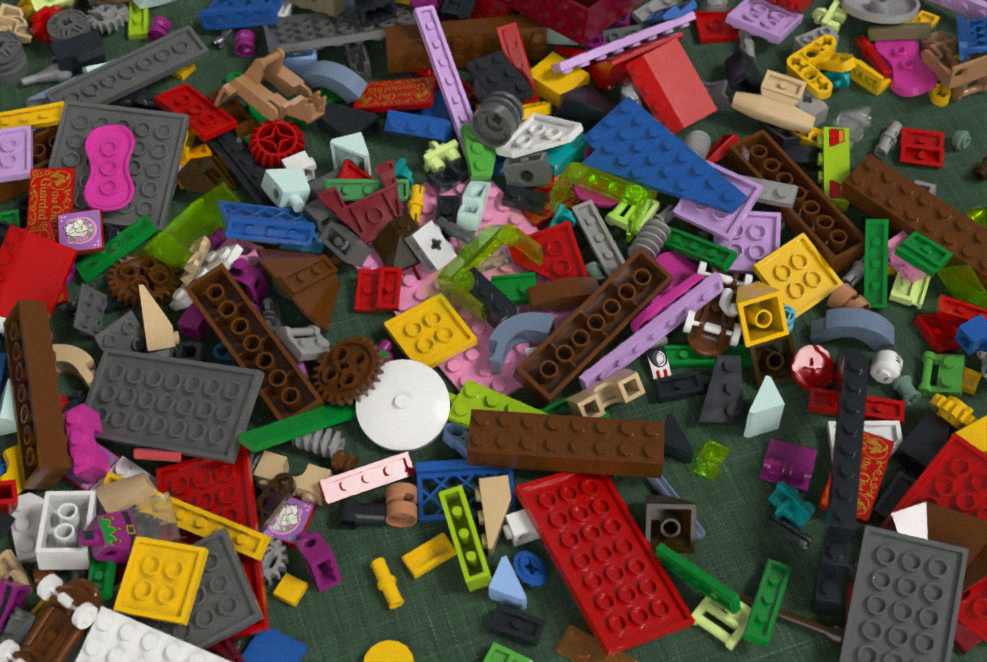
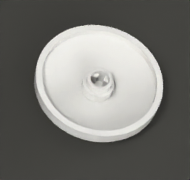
[356,359,450,453]

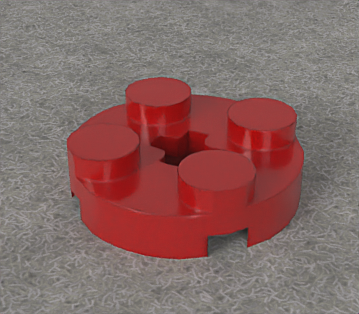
[29,4,63,44]

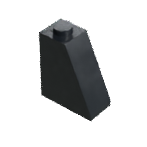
[353,0,397,28]
[49,29,106,71]
[724,48,763,95]
[556,84,618,127]
[316,102,380,142]
[894,411,950,477]

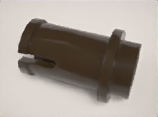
[972,157,987,182]

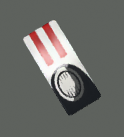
[646,346,671,379]

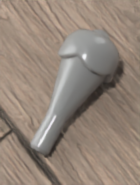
[21,64,73,86]

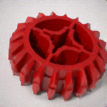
[249,118,305,169]

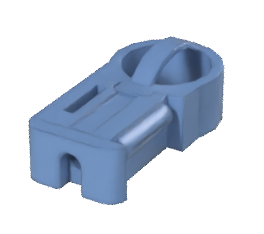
[442,423,469,459]

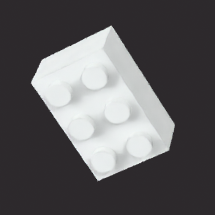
[35,491,99,570]

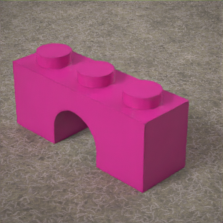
[64,404,111,484]

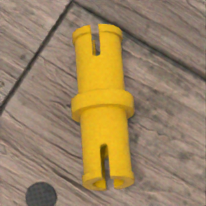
[407,185,425,226]
[370,557,404,609]

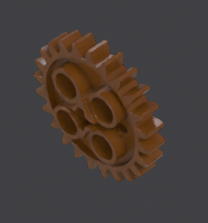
[107,251,181,308]
[312,335,385,407]

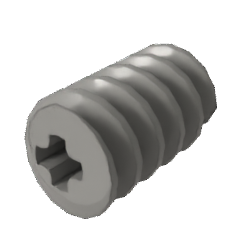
[684,130,711,160]
[628,219,671,259]
[292,428,345,460]

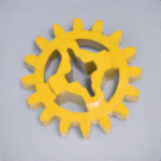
[929,393,977,430]

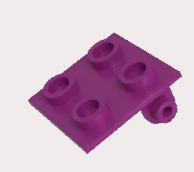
[760,438,817,492]

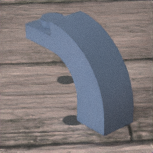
[300,61,368,104]
[810,308,895,351]
[488,312,555,375]

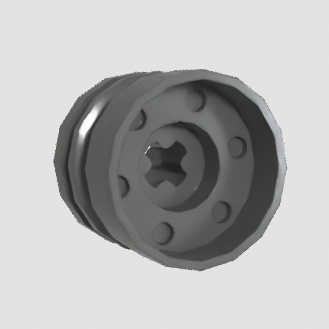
[47,9,91,43]
[0,31,30,85]
[470,91,524,148]

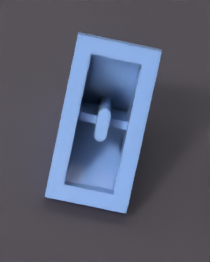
[282,48,318,76]
[489,556,527,610]

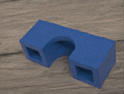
[384,110,453,144]
[954,314,987,374]

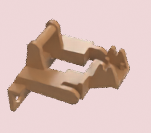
[921,30,987,102]
[214,48,327,124]

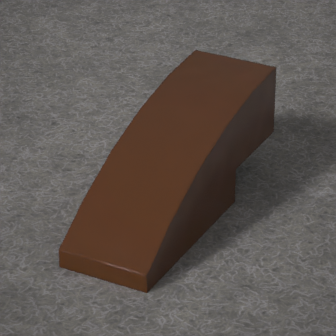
[207,87,256,140]
[526,277,599,310]

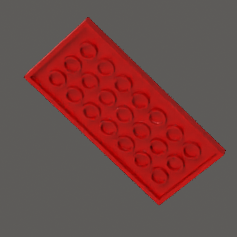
[156,445,270,640]
[514,472,695,657]

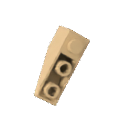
[475,475,511,556]

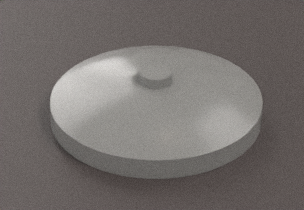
[840,0,920,24]

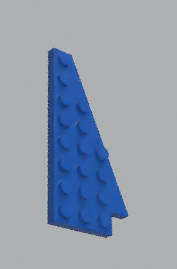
[582,96,747,214]

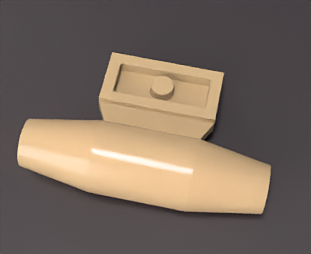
[731,70,816,133]

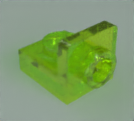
[694,440,730,481]

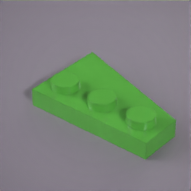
[460,124,497,181]

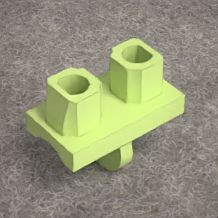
[812,0,848,33]
[423,139,461,173]

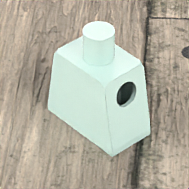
[261,168,310,212]

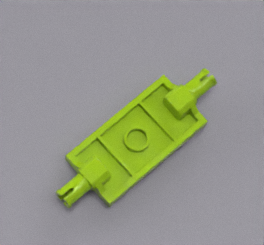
[448,379,548,430]

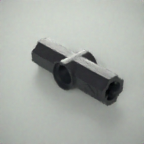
[109,88,164,111]

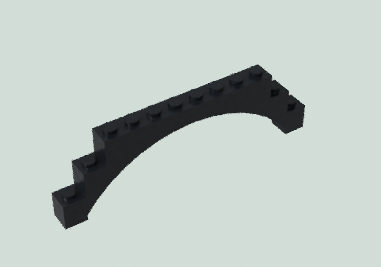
[811,347,869,616]

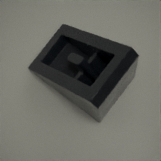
[664,413,694,464]

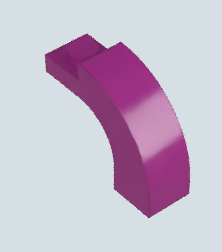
[177,302,260,342]

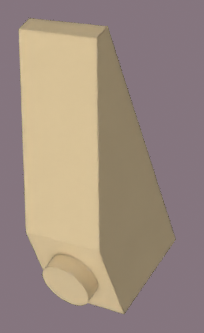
[139,284,180,355]

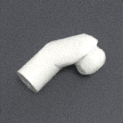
[719,288,738,318]

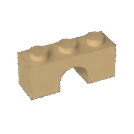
[566,368,646,417]
[253,451,332,506]

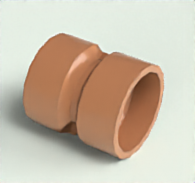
[827,283,871,310]
[386,482,417,528]

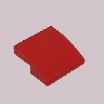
[899,127,945,169]
[354,266,403,313]
[913,312,962,354]

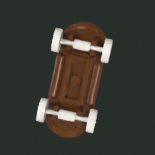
[683,261,753,358]
[0,574,101,662]

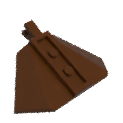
[256,248,344,333]
[891,502,987,592]

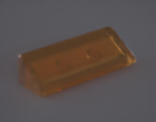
[557,624,637,662]

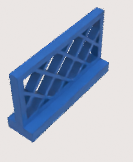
[199,0,285,31]
[956,13,987,62]
[217,201,316,246]
[416,459,516,523]

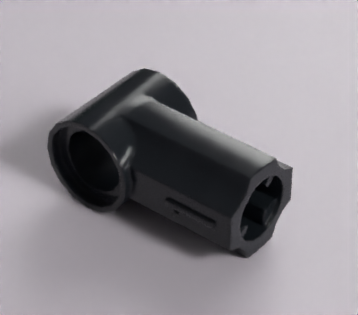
[337,498,386,530]

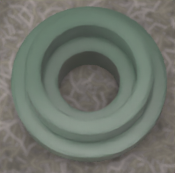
[952,130,971,151]

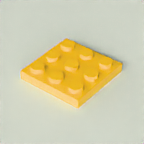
[752,232,844,319]
[384,293,478,368]
[113,536,209,626]

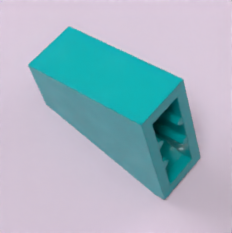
[540,133,589,177]

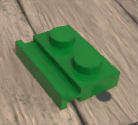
[895,230,953,278]
[491,272,537,305]

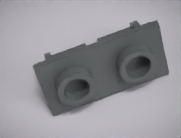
[0,606,37,647]

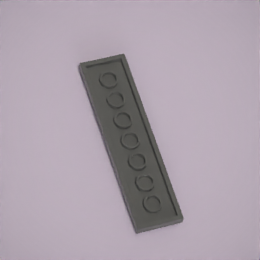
[45,25,210,105]

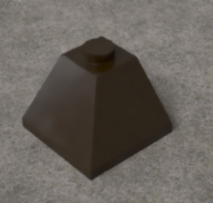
[177,155,240,194]
[372,213,421,271]
[748,332,796,389]
[644,495,696,552]

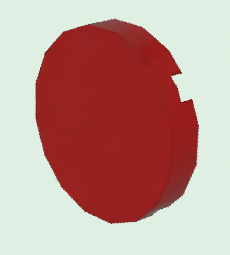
[790,345,835,391]

